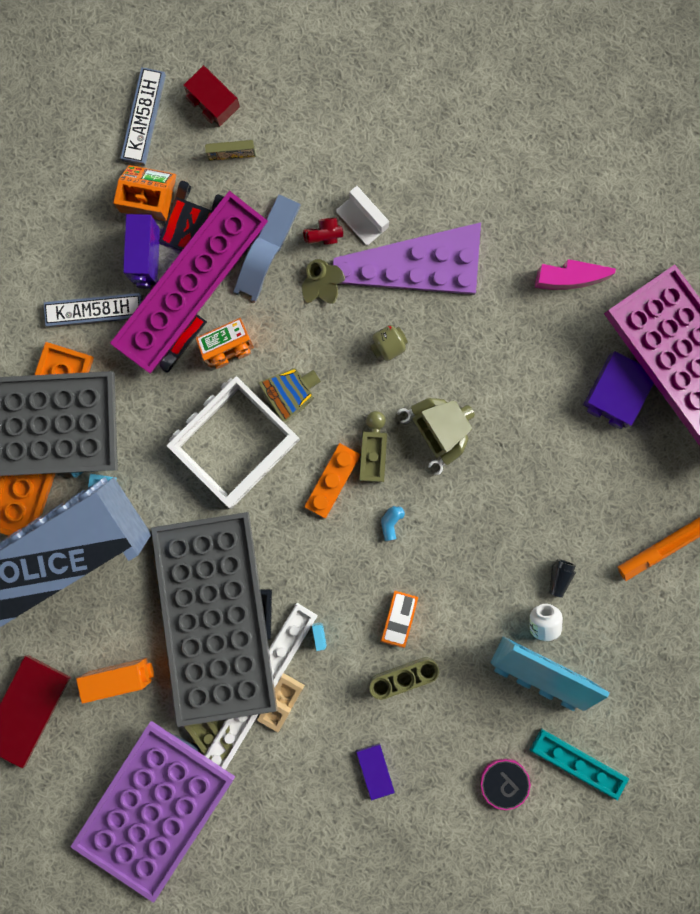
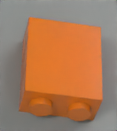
[76,658,154,704]

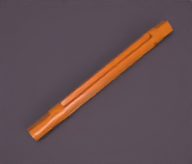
[618,517,700,581]

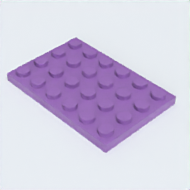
[71,721,235,903]

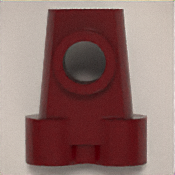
[303,217,343,245]

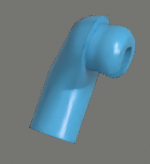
[381,506,405,541]

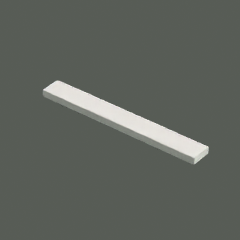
[205,603,318,770]

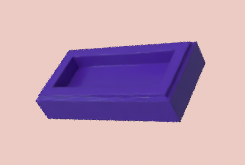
[356,743,395,800]

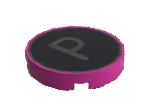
[480,758,531,810]

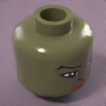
[370,325,408,361]

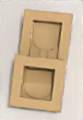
[257,673,305,732]

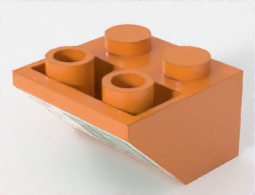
[196,318,254,369]

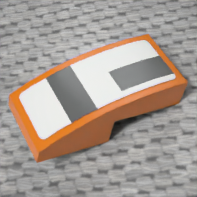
[381,591,418,648]

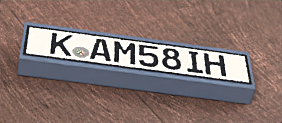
[121,67,166,165]
[44,293,142,327]

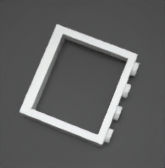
[167,376,300,508]

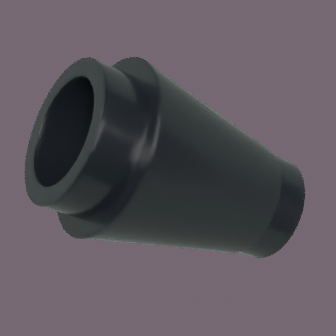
[549,559,576,598]

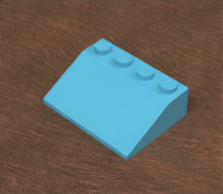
[490,636,610,711]

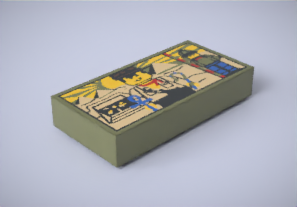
[205,140,256,161]

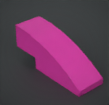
[535,259,616,290]

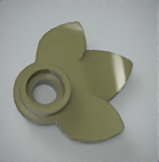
[302,259,345,304]

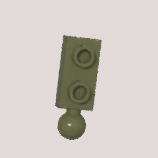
[360,411,387,482]

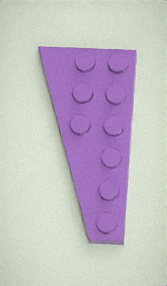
[333,222,481,295]

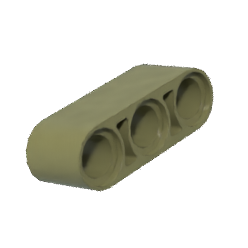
[369,657,439,700]

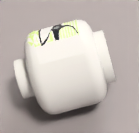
[530,604,563,641]

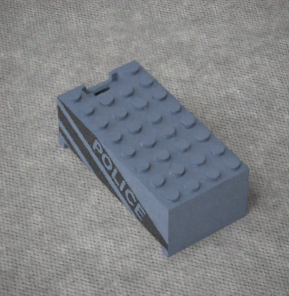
[0,477,151,627]

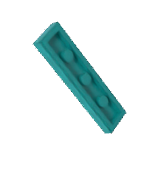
[529,728,629,801]

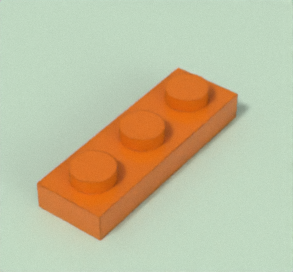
[305,443,361,519]

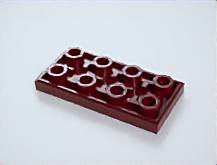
[0,655,71,769]

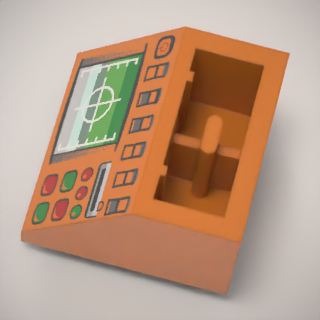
[113,165,176,221]

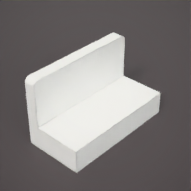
[336,186,389,245]

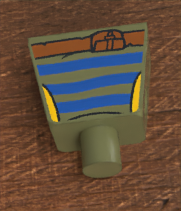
[259,368,321,424]

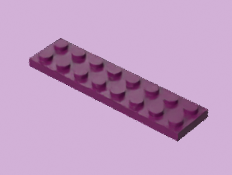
[110,190,268,374]

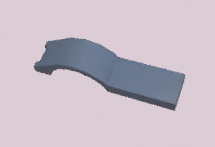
[234,194,301,302]

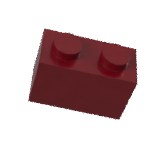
[183,65,240,126]

